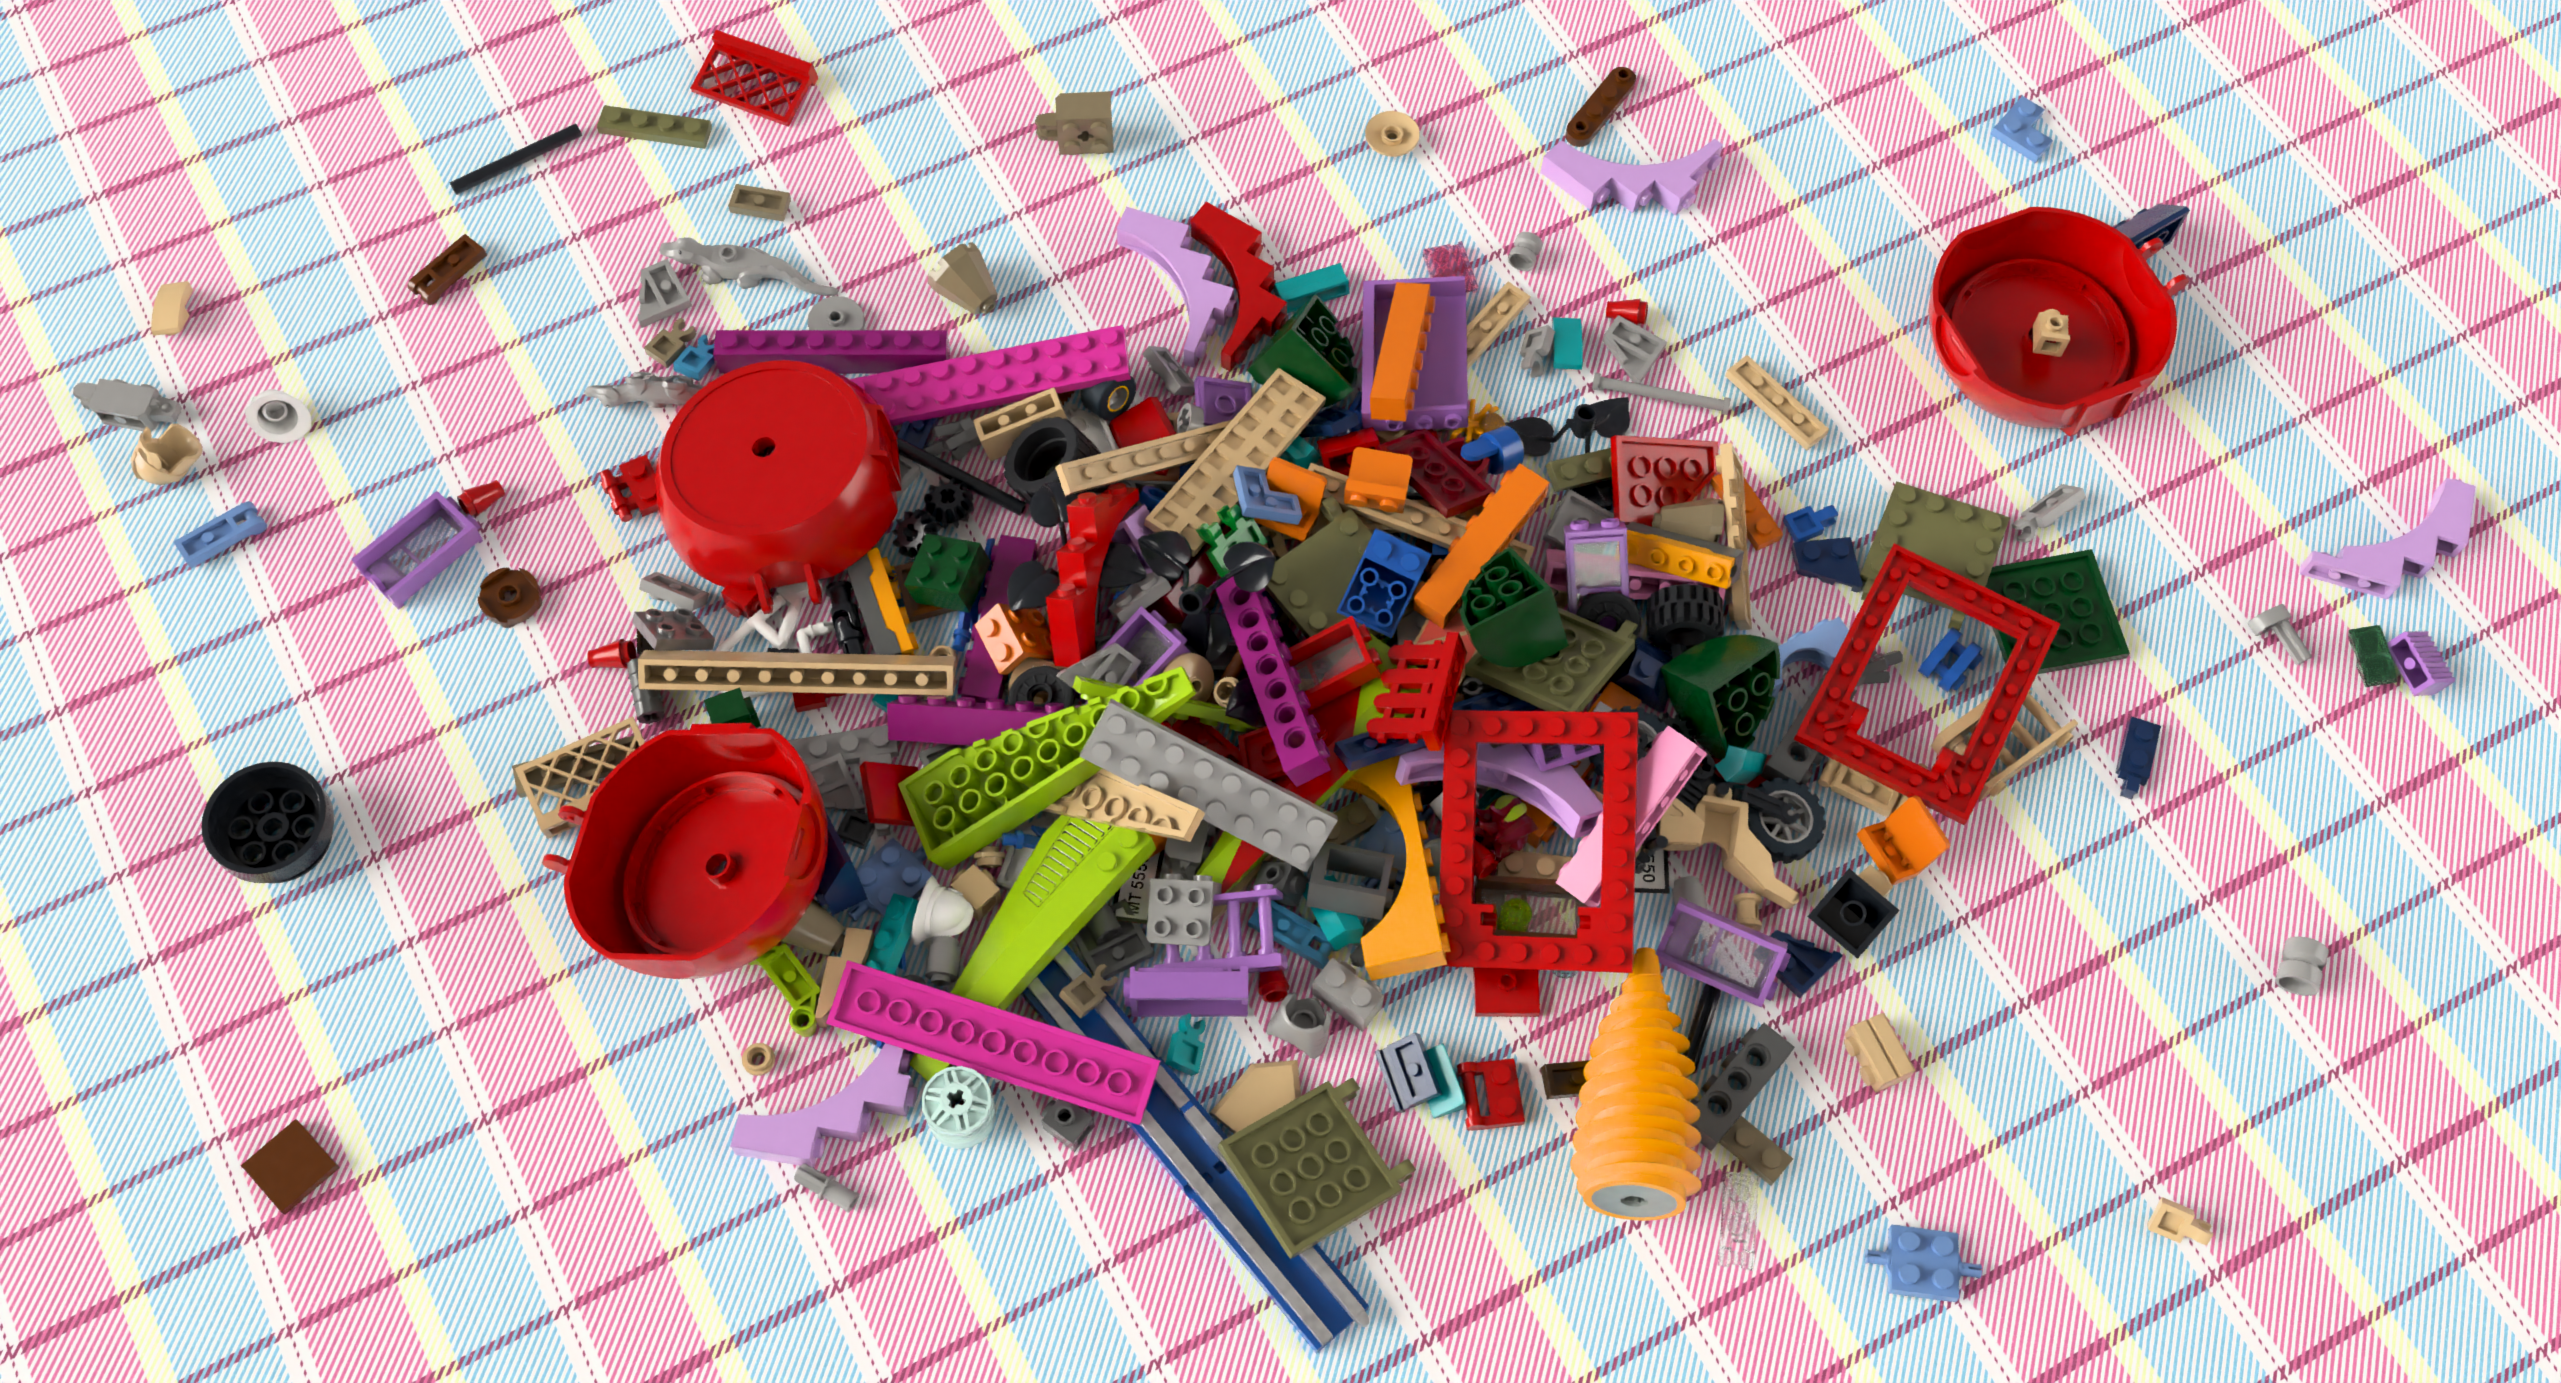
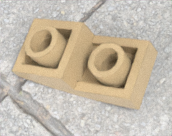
[151,281,193,336]

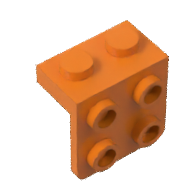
[1344,447,1413,513]
[1254,457,1327,542]
[975,603,1054,675]
[1856,796,1950,885]

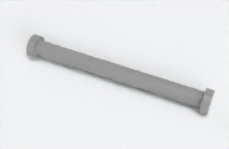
[1592,373,1731,415]

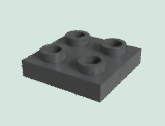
[1073,899,1154,980]

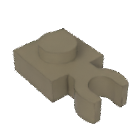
[644,318,697,368]
[1059,964,1118,1019]

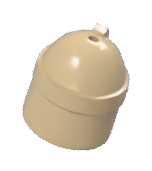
[131,423,203,485]

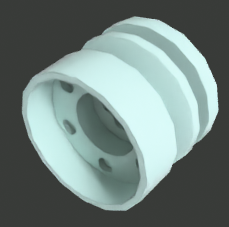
[922,1066,996,1149]

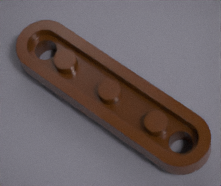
[1565,67,1636,147]

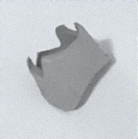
[1266,992,1331,1059]

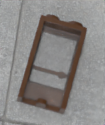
[1474,875,1587,938]

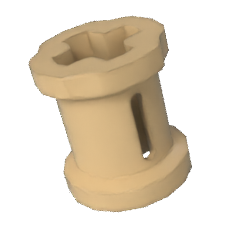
[1733,893,1762,931]

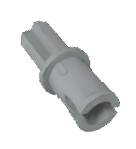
[794,1163,860,1213]

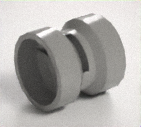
[1508,232,1543,271]

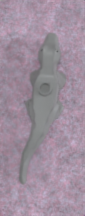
[659,237,839,296]
[584,372,704,408]

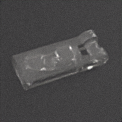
[1717,1171,1759,1271]

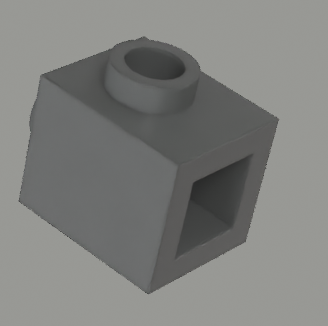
[1252,861,1308,907]
[1041,1099,1095,1152]

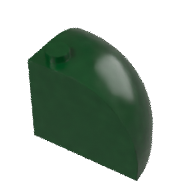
[1247,294,1358,408]
[1460,547,1569,667]
[1661,635,1781,761]

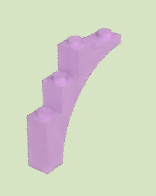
[1540,139,1723,215]
[1117,206,1237,368]
[1395,742,1603,839]
[730,1043,918,1168]

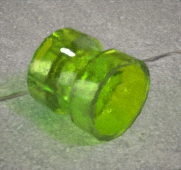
[1497,898,1532,932]

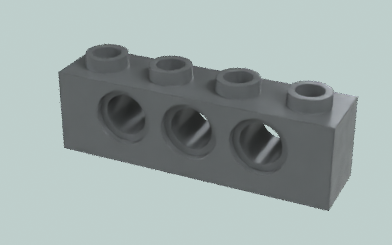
[1761,672,1857,785]
[1690,1022,1795,1151]

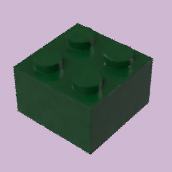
[904,533,991,613]

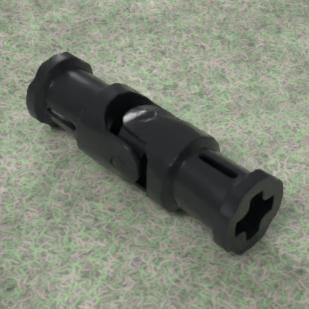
[825,580,865,654]

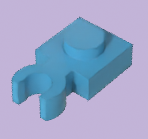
[673,334,715,381]

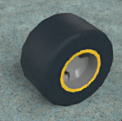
[1081,376,1136,421]

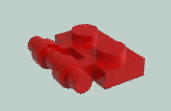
[600,454,659,522]

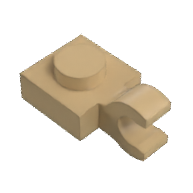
[2147,1197,2213,1245]

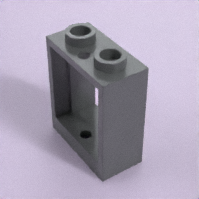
[1306,842,1398,920]

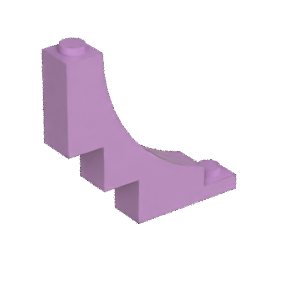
[2300,478,2476,599]

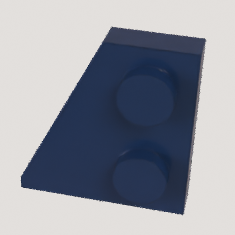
[1299,405,1360,438]
[1791,537,1863,592]
[1753,930,1843,999]

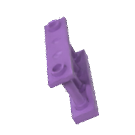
[1154,884,1288,973]

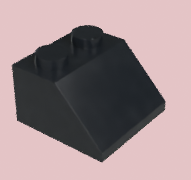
[1807,868,1900,959]

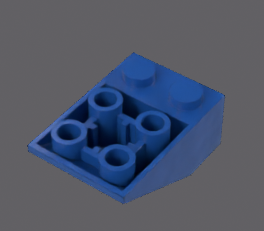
[1336,528,1432,638]

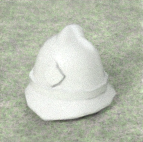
[244,389,312,444]
[912,875,974,946]

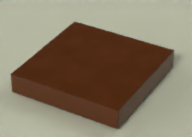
[241,1119,340,1215]

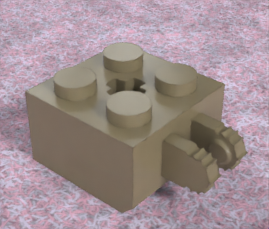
[1035,91,1114,155]

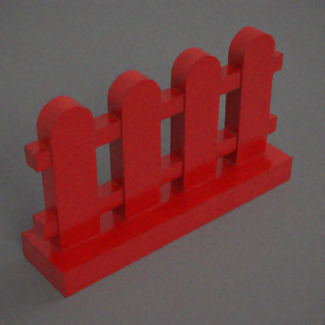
[1366,632,1467,751]

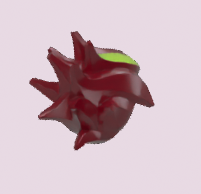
[1475,795,1538,863]

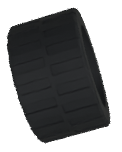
[1004,417,1101,505]

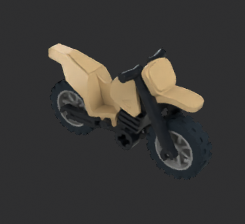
[1589,706,1826,909]

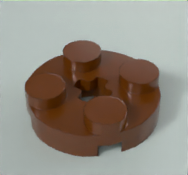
[478,567,542,628]

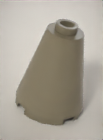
[781,898,846,956]

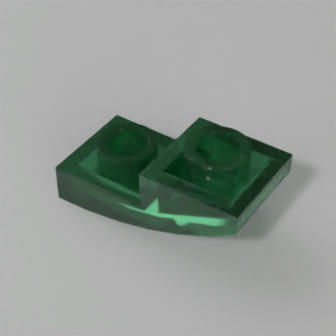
[2348,625,2397,687]

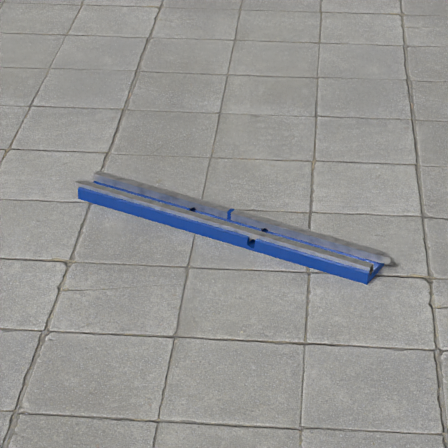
[986,928,1369,1354]

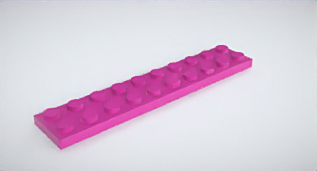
[850,325,1131,426]
[826,960,1161,1125]

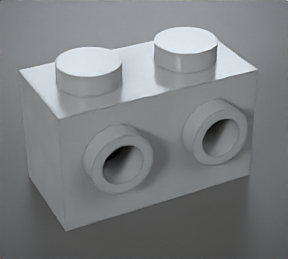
[1312,957,1384,1032]

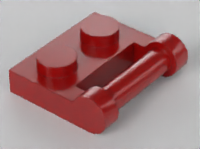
[1456,1058,1525,1131]

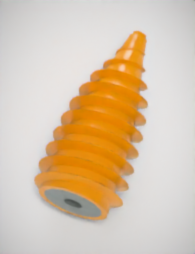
[1570,947,1702,1221]

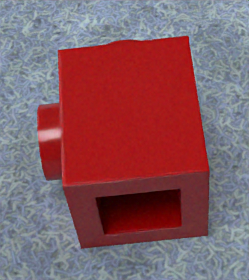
[721,585,772,619]

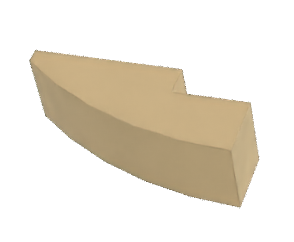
[815,927,875,1028]

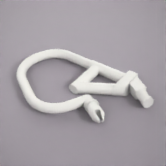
[715,579,834,698]

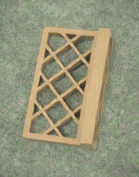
[515,716,645,839]

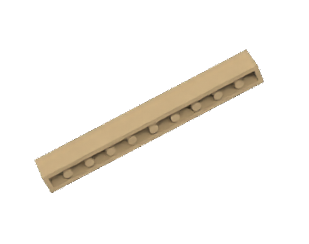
[638,650,956,696]

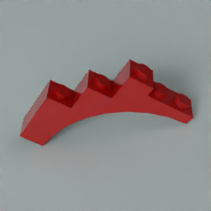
[1191,201,1289,372]
[1046,483,1139,667]

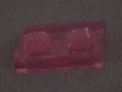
[1423,241,1478,293]

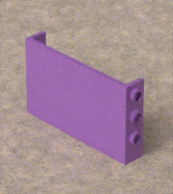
[1361,276,1468,431]

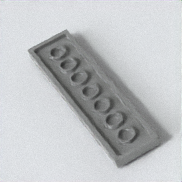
[1080,699,1338,872]

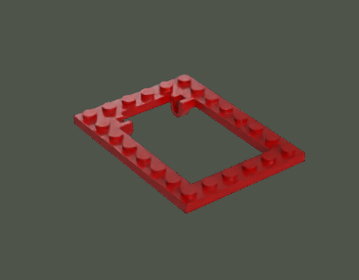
[1794,543,2060,825]
[1439,710,1639,973]

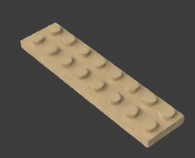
[1144,368,1326,557]

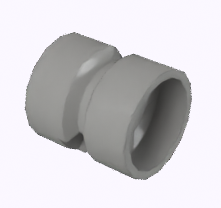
[2275,937,2329,996]

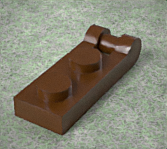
[407,234,487,305]

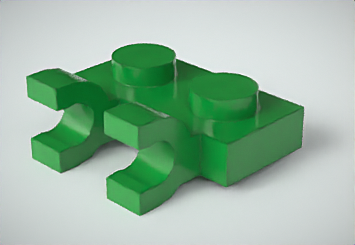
[1196,504,1267,577]

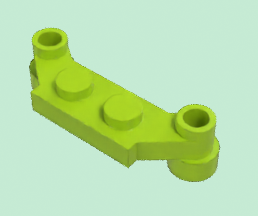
[748,943,821,1037]

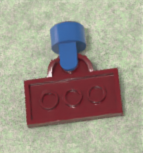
[1377,426,1524,519]

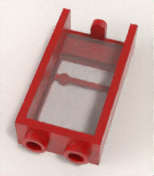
[1288,616,1383,713]

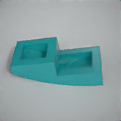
[1552,317,1583,370]

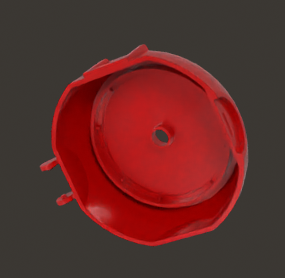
[1928,207,2189,436]
[655,360,902,614]
[542,723,828,980]

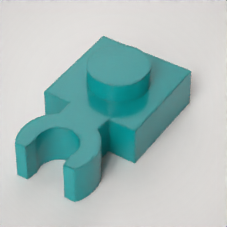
[1165,1013,1206,1076]

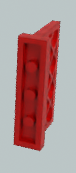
[690,30,819,127]

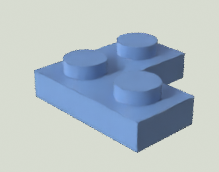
[1990,96,2053,163]
[1233,465,1302,525]

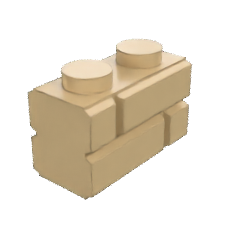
[1844,1013,1916,1093]

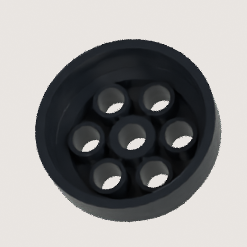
[201,761,334,884]

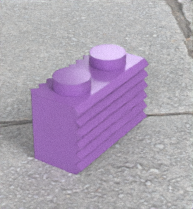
[2385,631,2456,697]

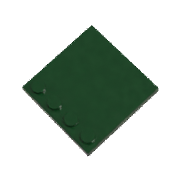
[1985,549,2130,675]

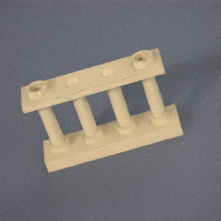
[1931,678,2078,801]

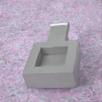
[1520,325,1555,378]

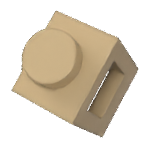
[2033,309,2070,357]

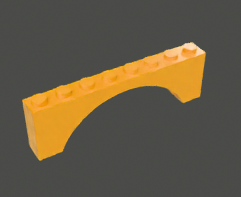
[1340,753,1451,981]

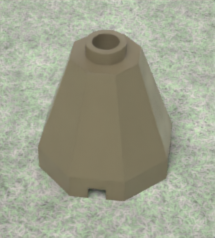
[928,242,998,315]
[1652,498,1725,544]

